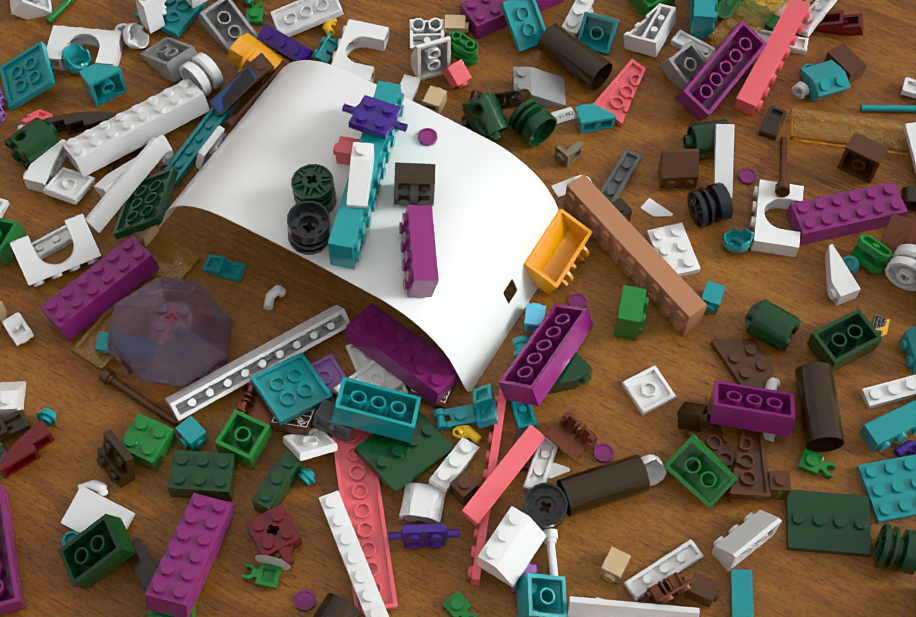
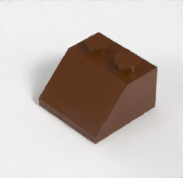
[657,149,699,189]

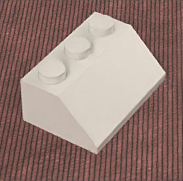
[10,0,52,20]
[0,381,26,418]
[477,506,546,587]
[711,510,782,572]

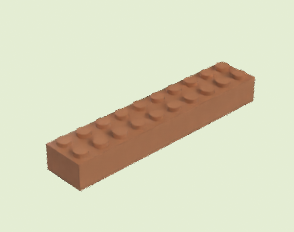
[564,174,707,335]

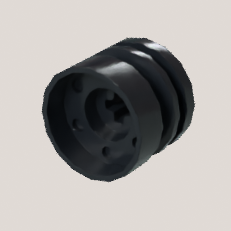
[687,182,733,228]
[287,201,330,255]
[524,483,568,530]

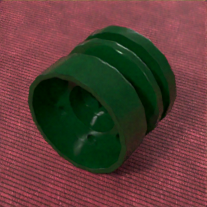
[509,98,557,147]
[291,164,336,213]
[874,523,916,575]

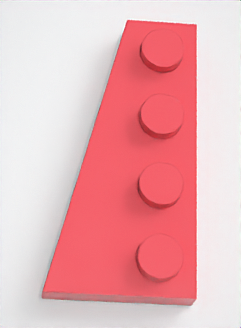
[593,59,646,127]

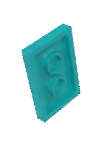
[500,0,546,52]

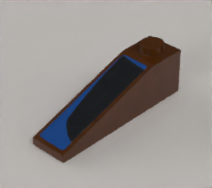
[209,53,274,116]

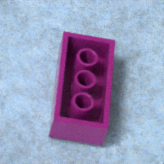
[399,205,439,298]
[709,380,795,437]

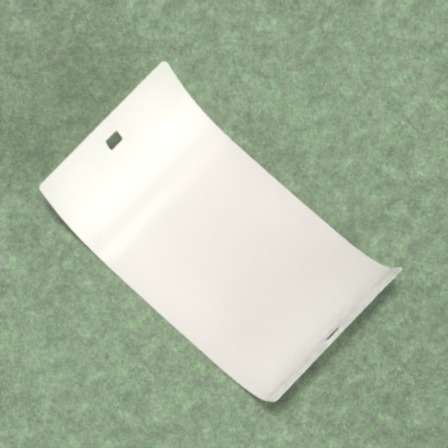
[158,60,559,392]

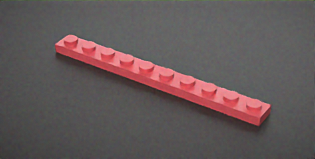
[467,389,507,587]

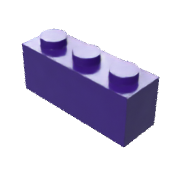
[257,23,314,61]

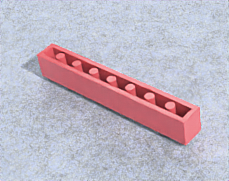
[734,0,811,116]

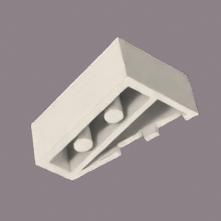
[624,3,676,57]

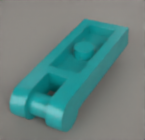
[433,404,477,432]

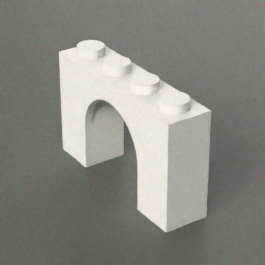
[135,0,207,34]
[332,19,389,83]
[46,25,125,70]
[750,180,804,257]
[10,213,101,287]

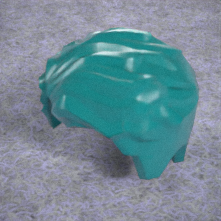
[62,44,92,74]

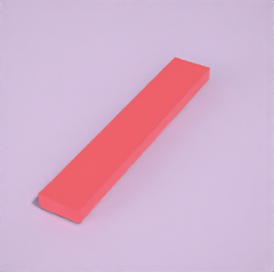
[460,424,546,526]

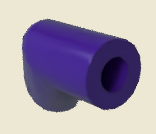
[893,440,916,457]

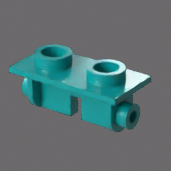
[311,32,338,63]

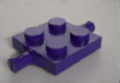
[342,95,408,140]
[388,523,460,550]

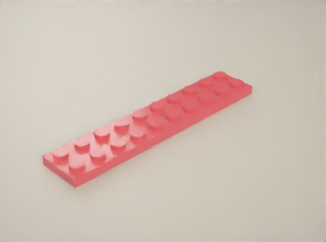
[332,429,398,614]

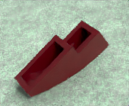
[814,10,864,36]
[0,421,55,479]

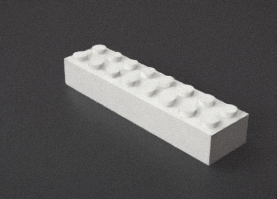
[62,78,210,177]

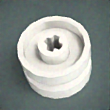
[179,52,224,97]
[885,244,916,291]

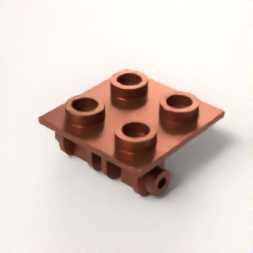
[236,382,273,425]
[543,411,598,460]
[645,572,696,605]

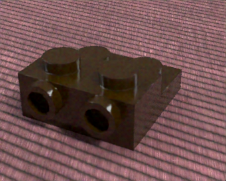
[96,429,135,488]

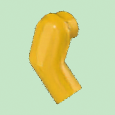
[322,18,337,37]
[452,425,482,444]

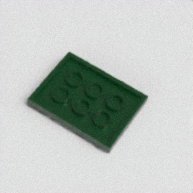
[112,167,178,240]
[354,410,454,494]
[785,489,872,557]

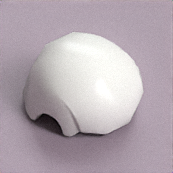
[122,22,149,49]
[641,454,666,486]

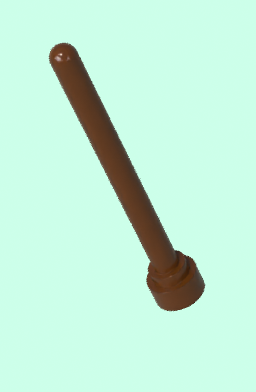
[226,59,289,127]
[775,137,790,197]
[99,367,179,426]

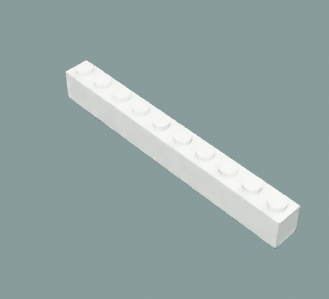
[165,305,350,421]

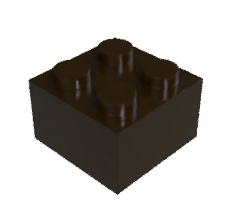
[394,162,436,206]

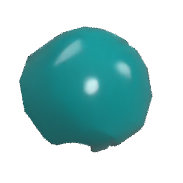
[722,228,753,254]

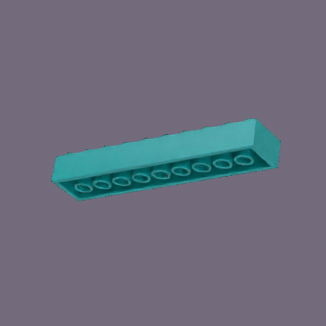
[328,81,405,269]

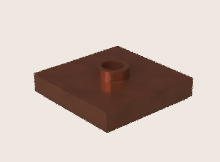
[881,213,916,254]

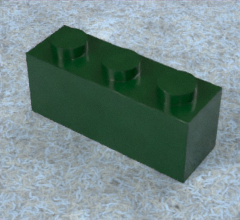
[252,450,304,513]

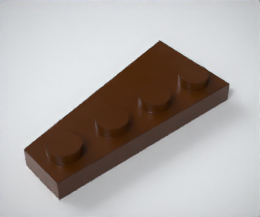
[685,423,737,503]
[728,429,771,501]

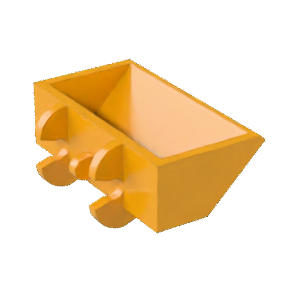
[227,33,292,82]
[524,209,593,295]

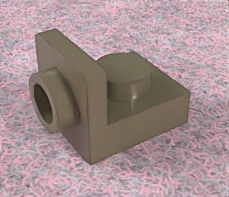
[554,141,583,167]

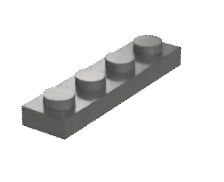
[601,149,642,203]

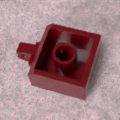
[245,503,303,566]

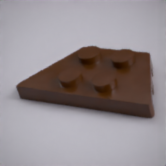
[710,339,775,388]

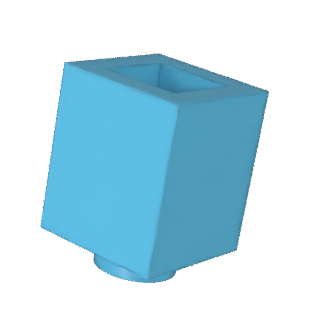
[523,303,546,334]

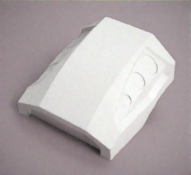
[410,18,444,50]
[399,482,446,524]

